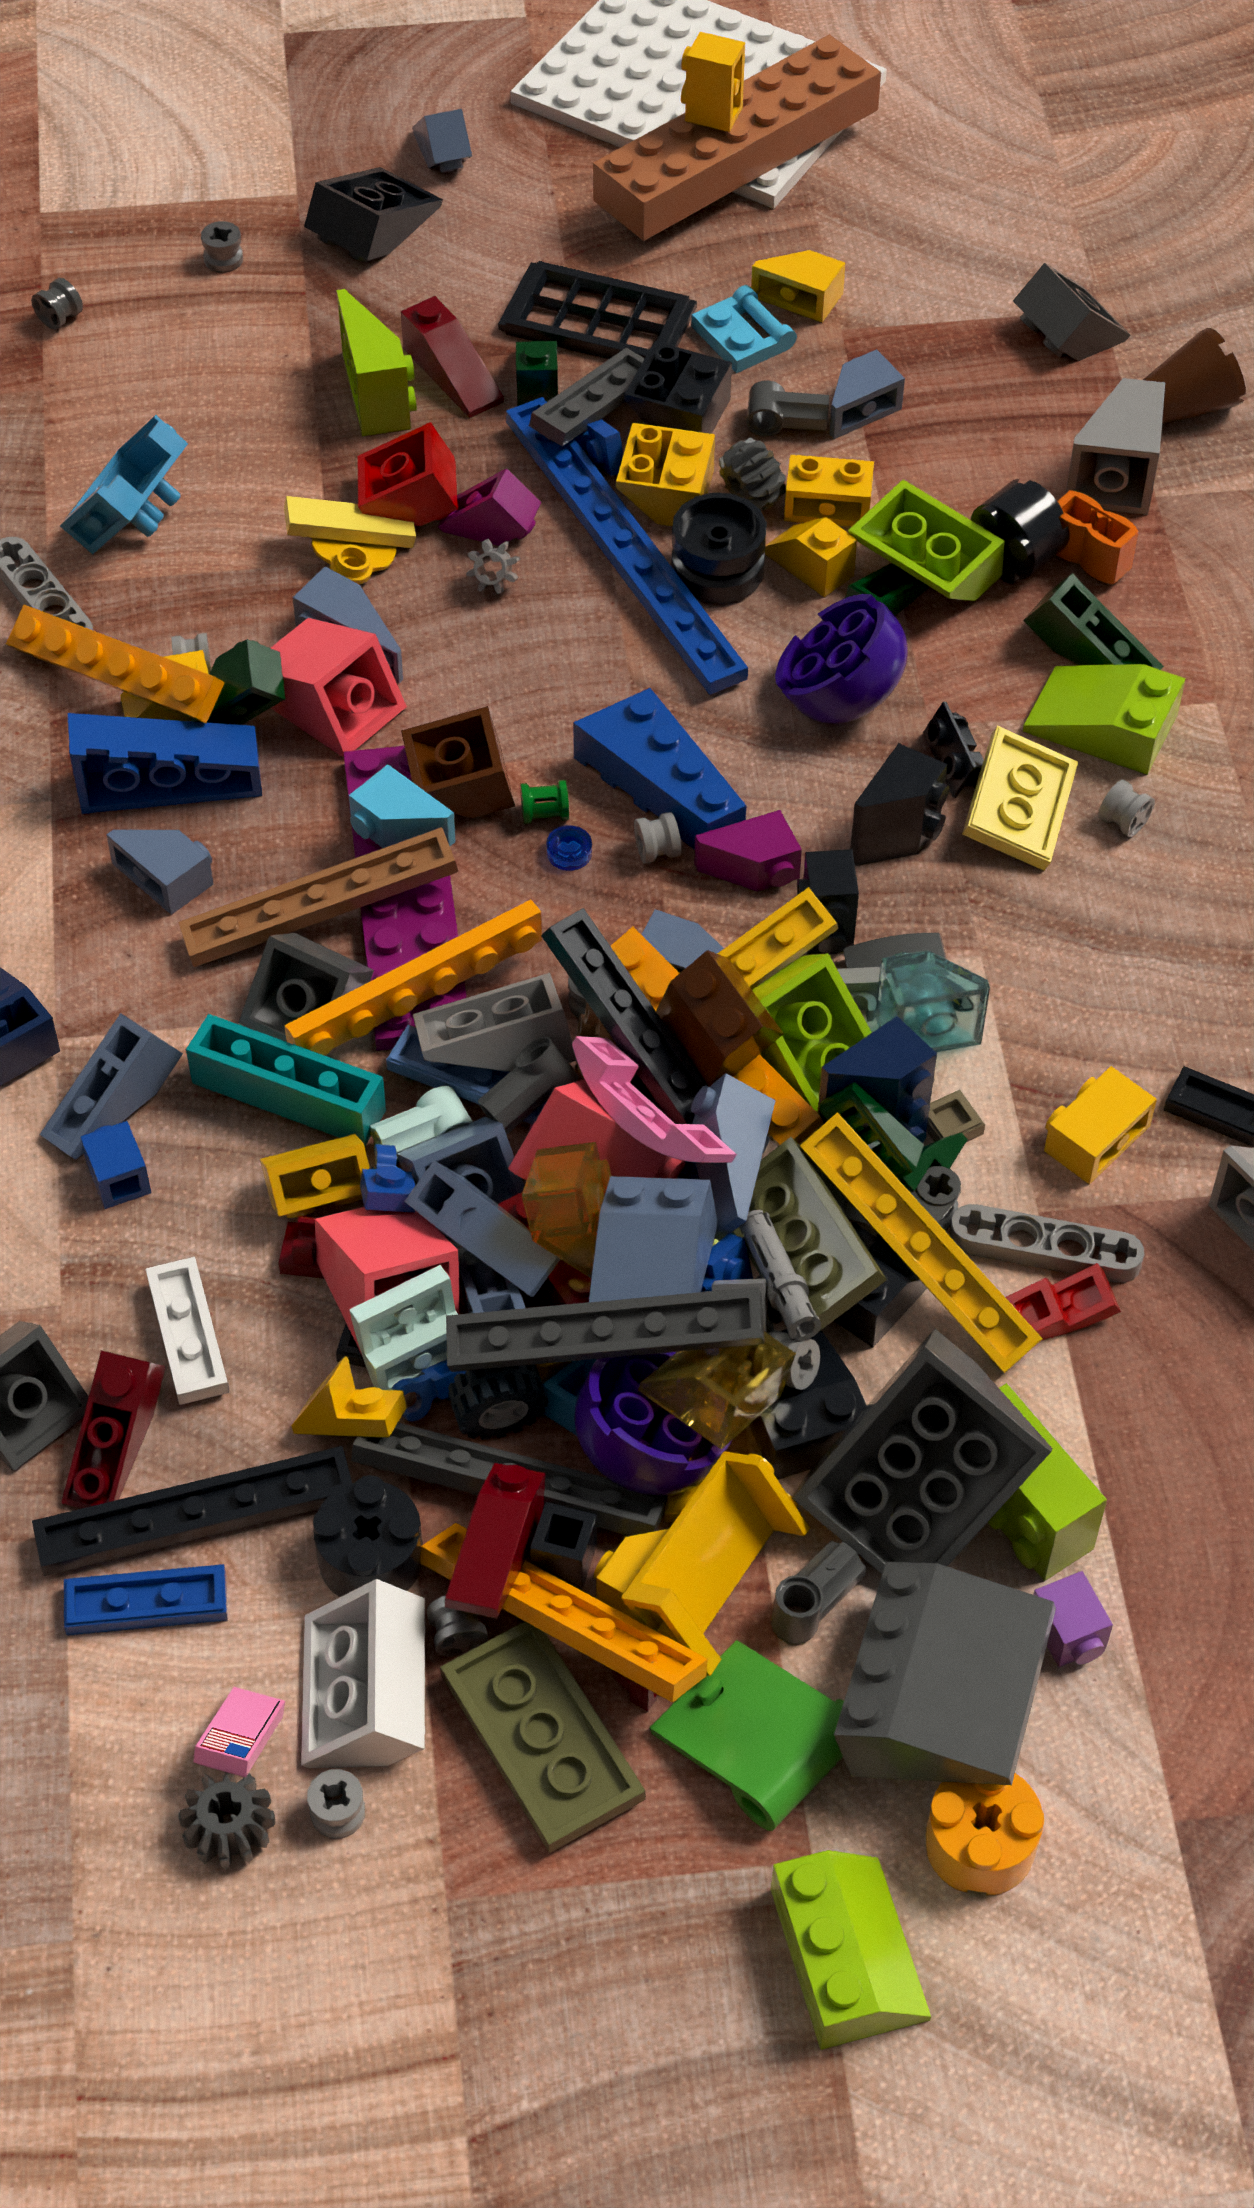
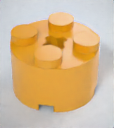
[926,1773,1045,1895]

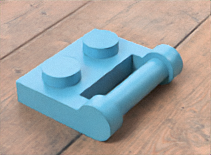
[691,285,797,373]

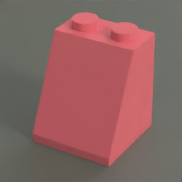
[271,618,407,757]
[508,1079,686,1219]
[315,1207,459,1352]

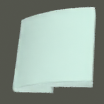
[349,1265,458,1390]

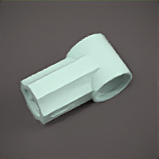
[370,1086,472,1162]

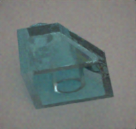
[875,950,990,1052]

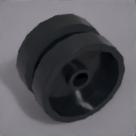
[671,493,767,603]

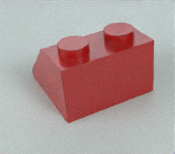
[357,422,458,526]

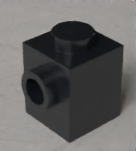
[530,1502,597,1591]

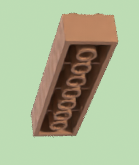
[593,34,881,241]

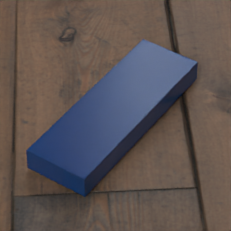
[64,1564,228,1636]

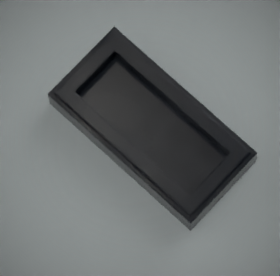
[1164,1066,1254,1147]

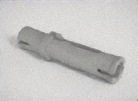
[739,1210,821,1341]

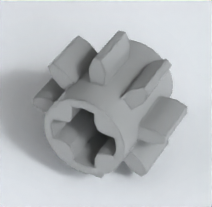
[466,539,520,594]

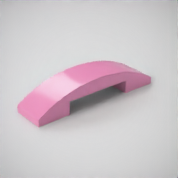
[572,1036,737,1163]

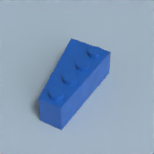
[573,688,747,850]
[68,713,262,814]

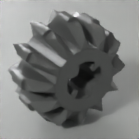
[719,437,786,511]
[178,1772,276,1870]

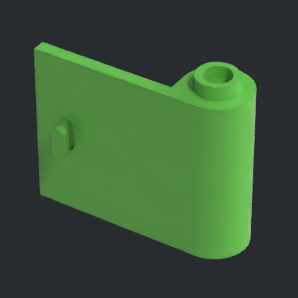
[650,1640,844,1831]

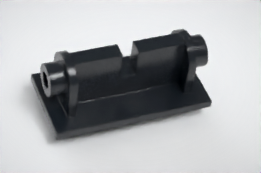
[923,702,984,798]

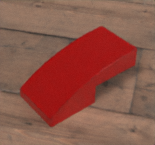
[1005,1263,1121,1340]

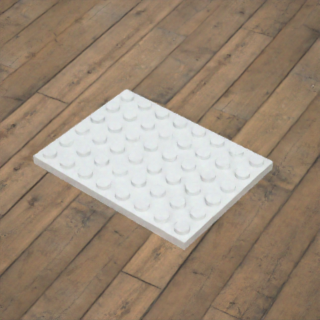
[510,0,887,209]

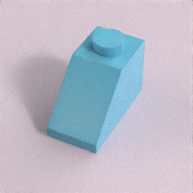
[349,765,456,848]

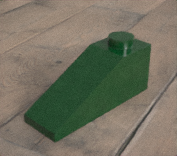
[1023,573,1164,670]

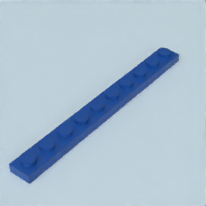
[506,397,748,695]

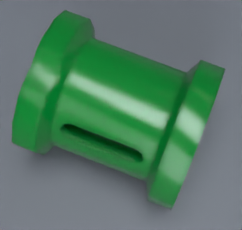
[520,780,569,824]

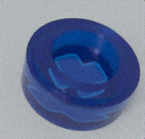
[546,825,592,871]

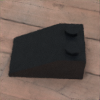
[304,167,443,262]
[720,1329,867,1480]

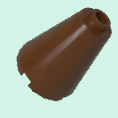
[1143,328,1246,425]

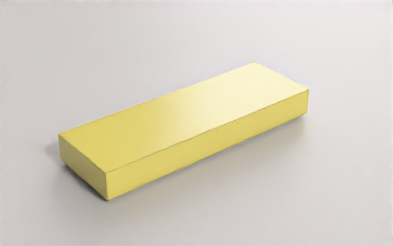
[284,496,416,548]

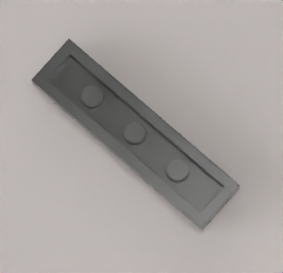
[529,348,645,447]

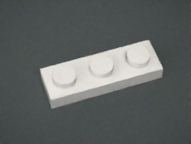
[146,1257,230,1405]

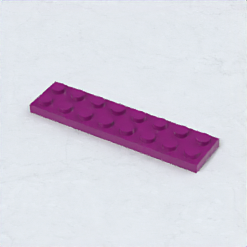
[343,746,466,1051]

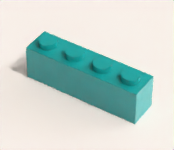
[186,1013,386,1147]

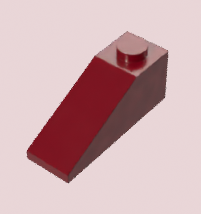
[401,296,504,419]
[445,1463,545,1618]

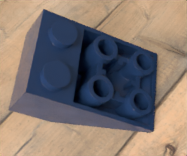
[0,967,60,1086]

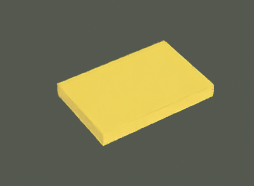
[962,726,1078,871]

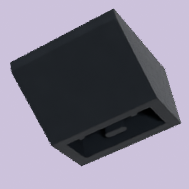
[624,341,732,434]

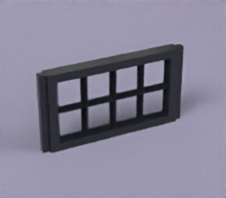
[498,261,697,359]

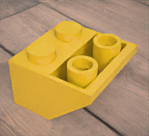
[616,423,715,526]

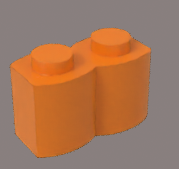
[1057,490,1139,584]

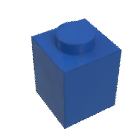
[80,1121,152,1209]

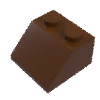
[401,706,515,819]
[656,950,784,1087]

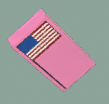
[193,1687,285,1777]

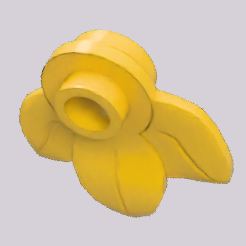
[311,538,396,585]

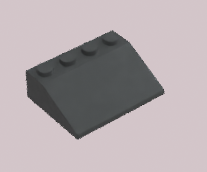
[792,1329,1053,1574]
[834,1562,1056,1785]

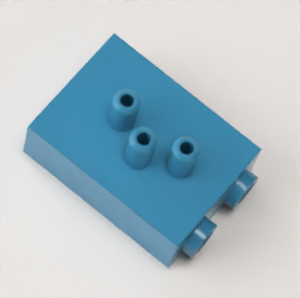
[60,415,188,554]

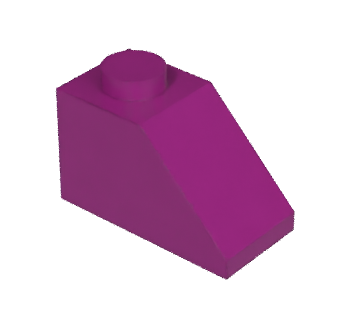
[438,468,541,546]
[694,810,802,892]

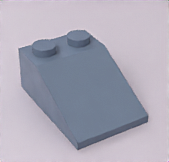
[589,1176,718,1302]

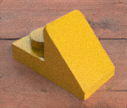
[291,1357,407,1437]

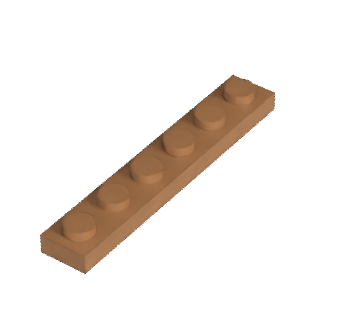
[178,827,459,967]

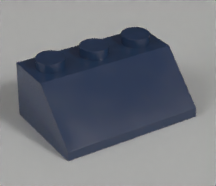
[816,1016,937,1144]

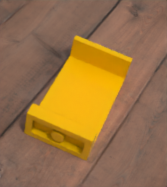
[621,1451,810,1676]

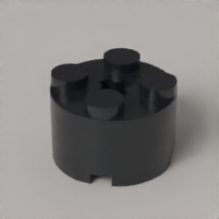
[971,479,1069,584]
[313,1475,423,1597]

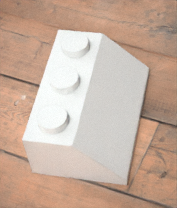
[301,1579,425,1768]

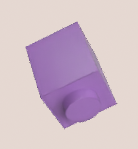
[1033,1571,1113,1668]

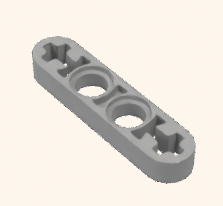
[0,537,94,631]
[949,1204,1145,1283]

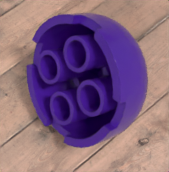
[775,594,908,724]
[574,1352,736,1496]

